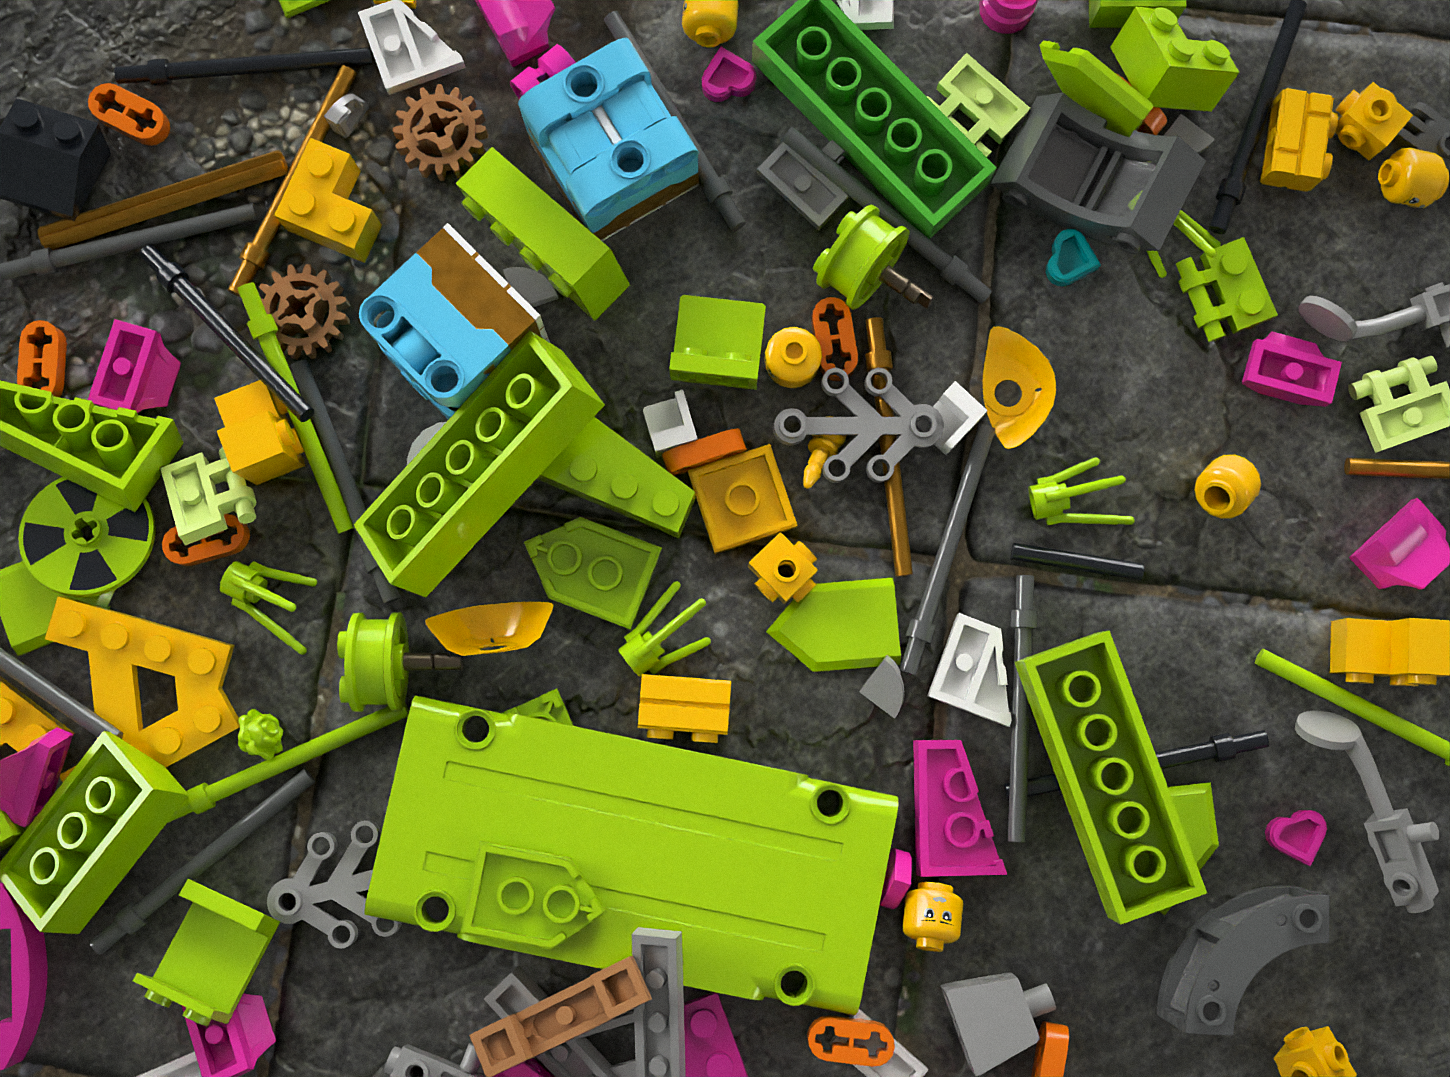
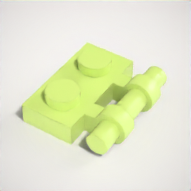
[927,53,1030,158]
[1348,356,1450,453]
[160,447,257,545]

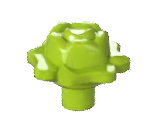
[237,709,283,760]

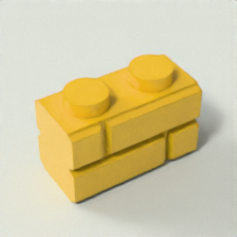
[1260,88,1338,192]
[638,674,731,743]

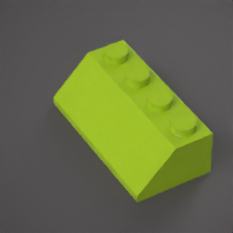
[0,731,189,934]

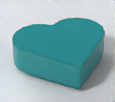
[1045,229,1101,287]

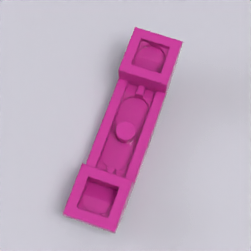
[0,882,48,1070]

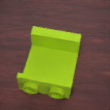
[133,879,280,1027]

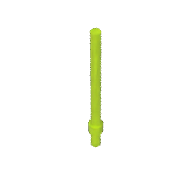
[237,282,354,534]
[1255,649,1450,767]
[167,703,409,823]

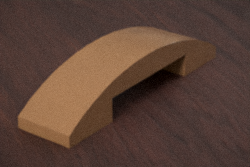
[469,955,652,1077]

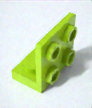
[669,295,766,390]

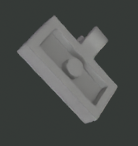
[757,140,849,231]

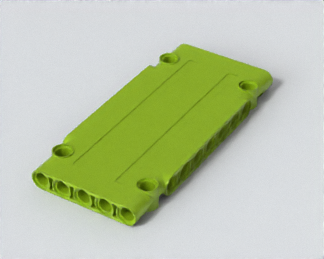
[364,695,899,1015]

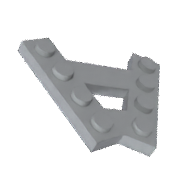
[484,927,686,1077]

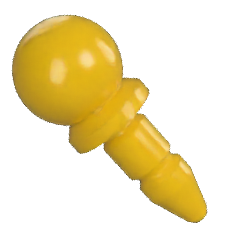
[803,416,847,489]

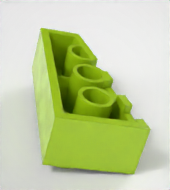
[456,147,630,321]
[0,380,184,512]
[537,417,696,538]

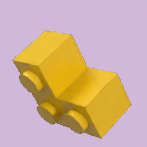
[274,138,382,263]
[214,380,305,485]
[1330,618,1450,686]

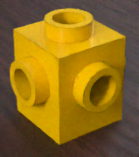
[1335,82,1413,161]
[748,532,818,604]
[1273,1026,1357,1077]

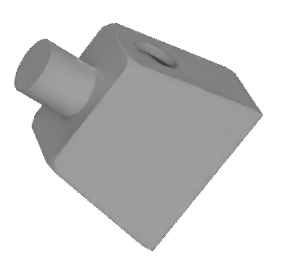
[940,973,1056,1076]

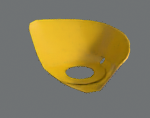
[982,326,1056,449]
[425,602,553,656]

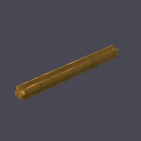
[37,150,288,250]

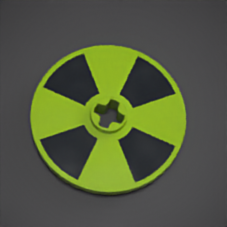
[18,477,156,597]

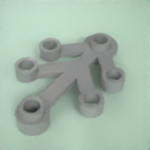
[773,368,944,483]
[267,820,402,949]

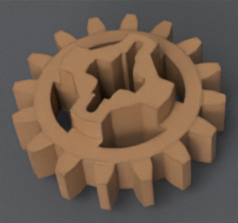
[393,84,488,181]
[259,264,350,360]

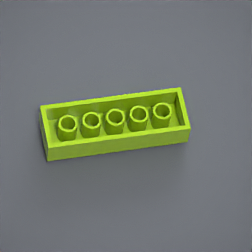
[353,330,605,597]
[1014,630,1207,925]

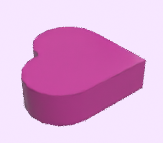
[702,47,756,102]
[1265,810,1327,866]
[879,848,912,910]

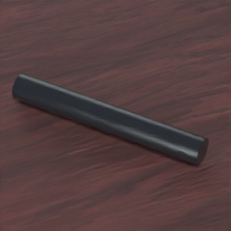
[1010,543,1144,581]

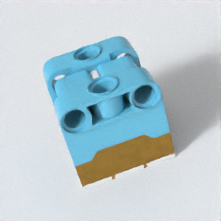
[518,38,699,241]
[359,223,550,420]

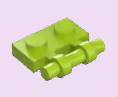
[1175,237,1278,343]

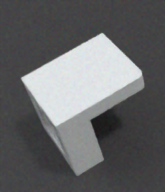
[916,381,988,455]
[643,390,698,458]

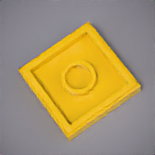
[688,444,798,554]

